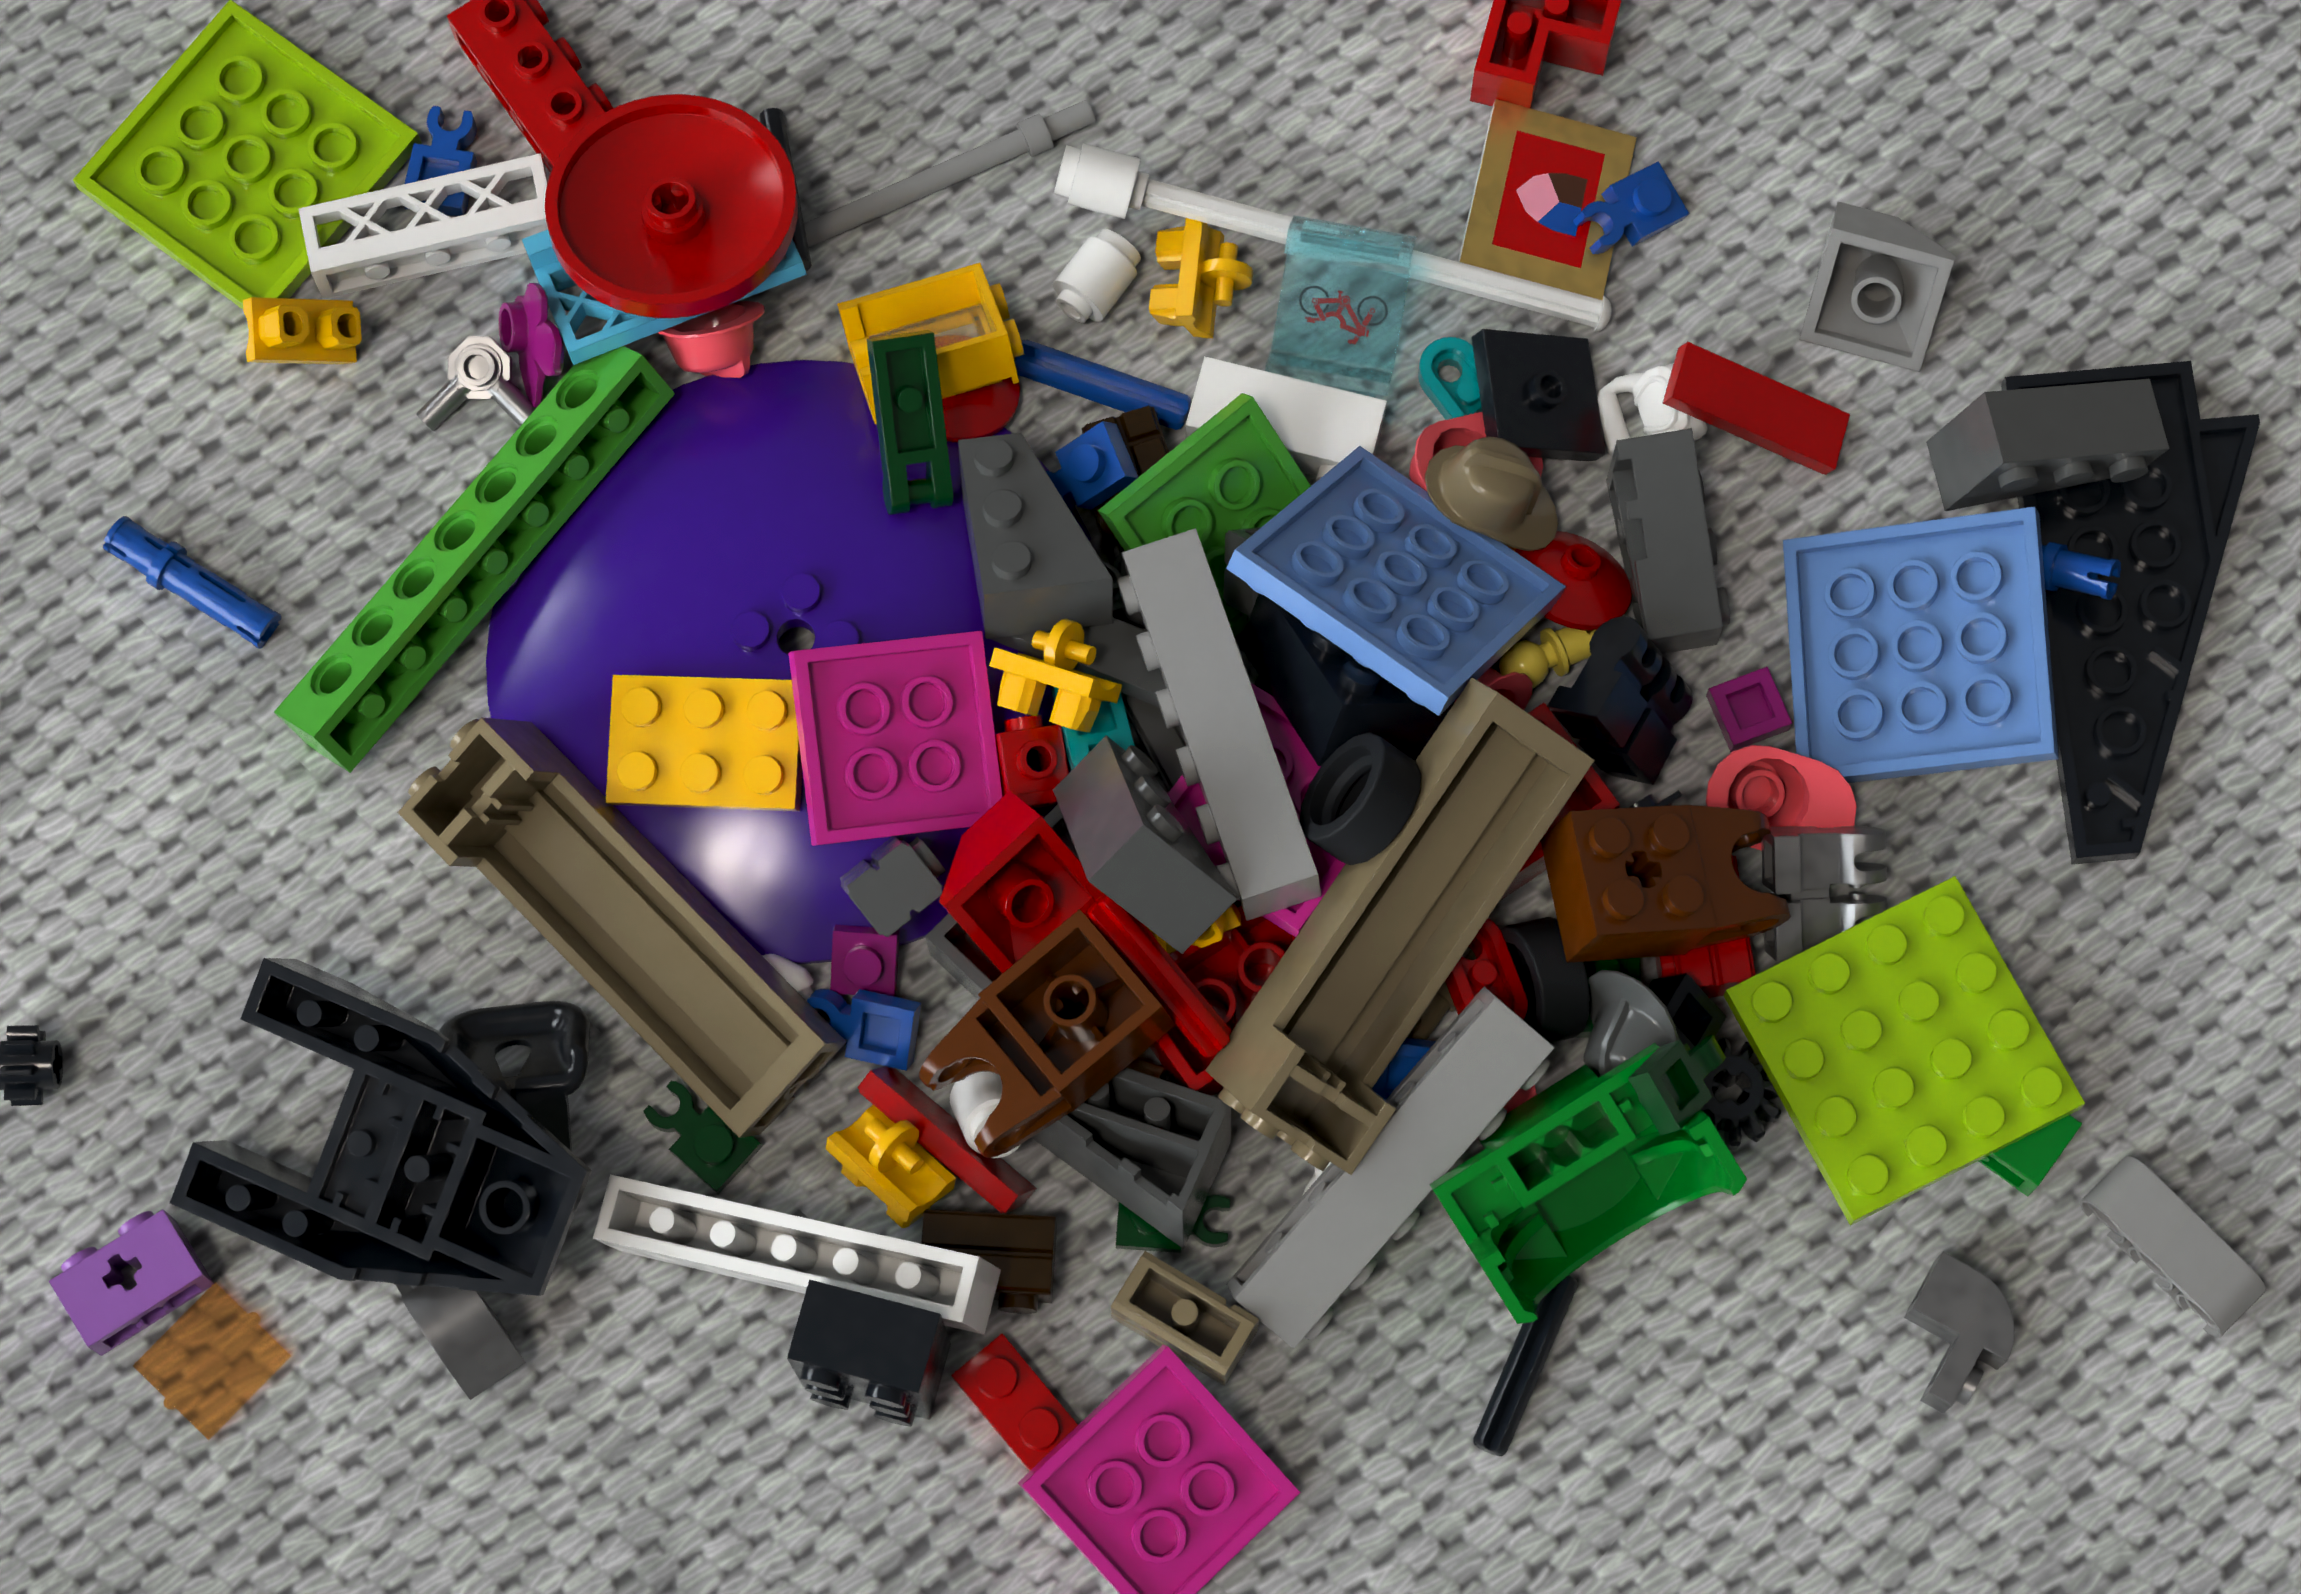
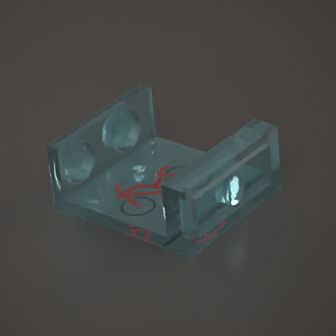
[1265,215,1417,398]

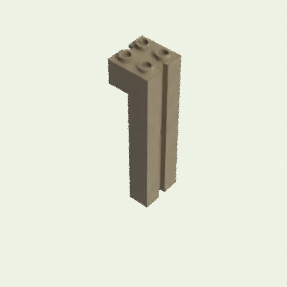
[1205,678,1595,1175]
[397,717,846,1138]

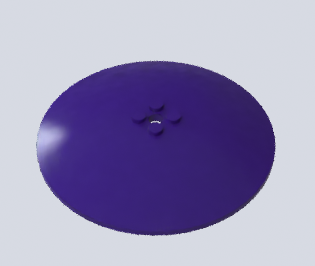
[486,360,1091,964]

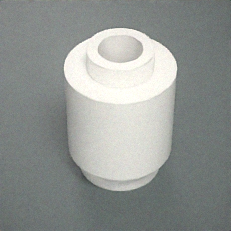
[1053,229,1141,323]
[950,1072,1021,1158]

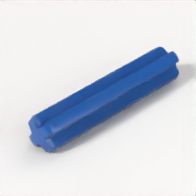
[1014,339,1191,430]

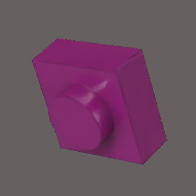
[1706,667,1792,752]
[830,925,900,997]

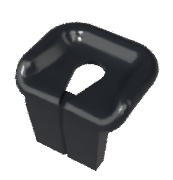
[439,1001,590,1152]

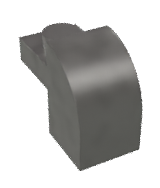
[1904,1251,2015,1414]
[395,1284,526,1400]

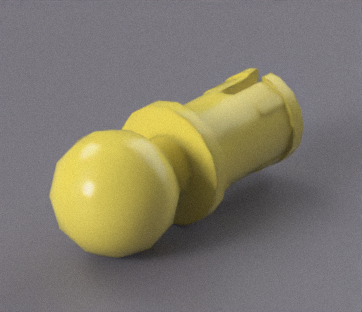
[1499,627,1596,689]

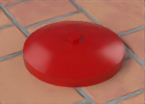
[545,94,798,318]

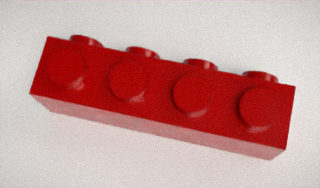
[446,0,613,173]

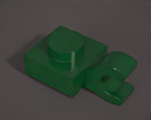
[1628,1035,1726,1136]

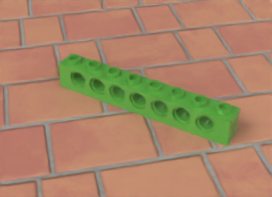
[274,346,675,773]

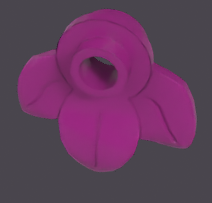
[498,283,565,407]

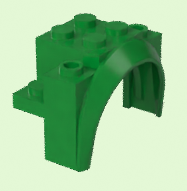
[1429,1043,1747,1324]

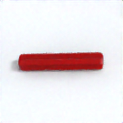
[1087,894,1231,1058]

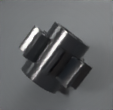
[0,1025,63,1106]

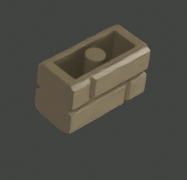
[1111,1251,1259,1386]

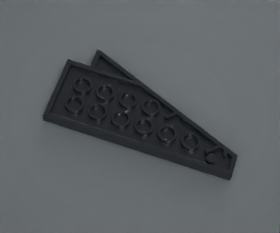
[2001,361,2260,865]

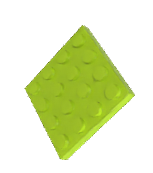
[73,0,422,309]
[1724,876,2085,1226]

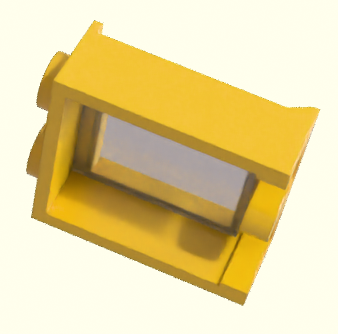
[837,263,1024,424]

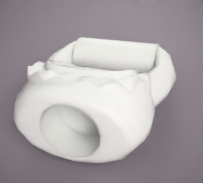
[1597,363,1708,456]

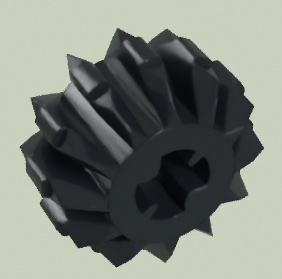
[1701,1037,1781,1150]

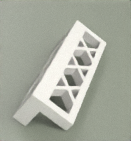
[298,153,548,299]

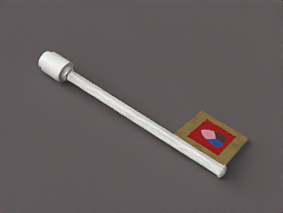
[1054,99,1637,332]

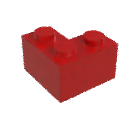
[1470,0,1622,108]

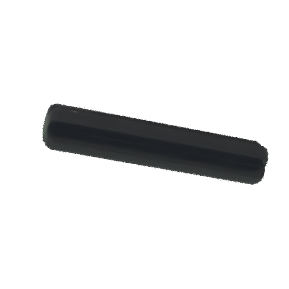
[1473,1275,1578,1456]

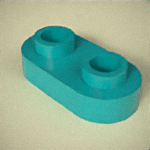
[1418,337,1482,420]

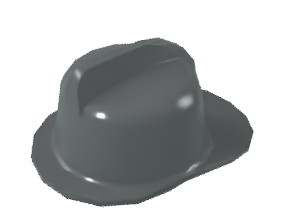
[1583,970,1679,1078]

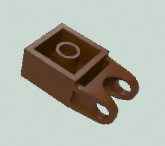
[1540,805,1791,963]
[919,909,1176,1158]

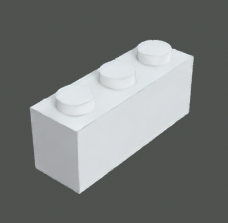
[1185,356,1387,482]

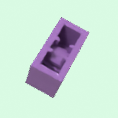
[49,1210,215,1356]

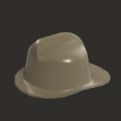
[1425,437,1558,552]

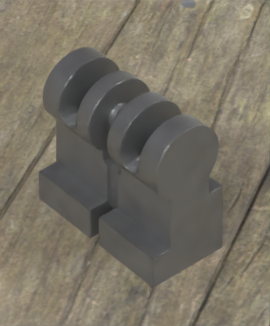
[1761,826,1887,962]

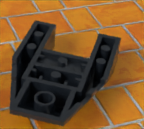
[170,958,592,1296]

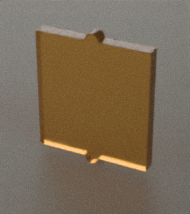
[133,1282,291,1440]

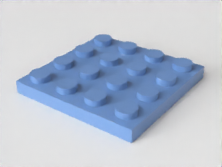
[1226,446,1566,716]
[1783,507,2059,783]

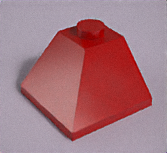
[939,790,1104,974]

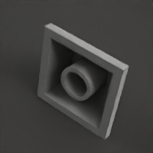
[1799,202,1955,372]

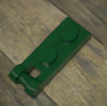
[866,330,953,515]

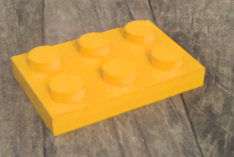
[606,675,802,811]

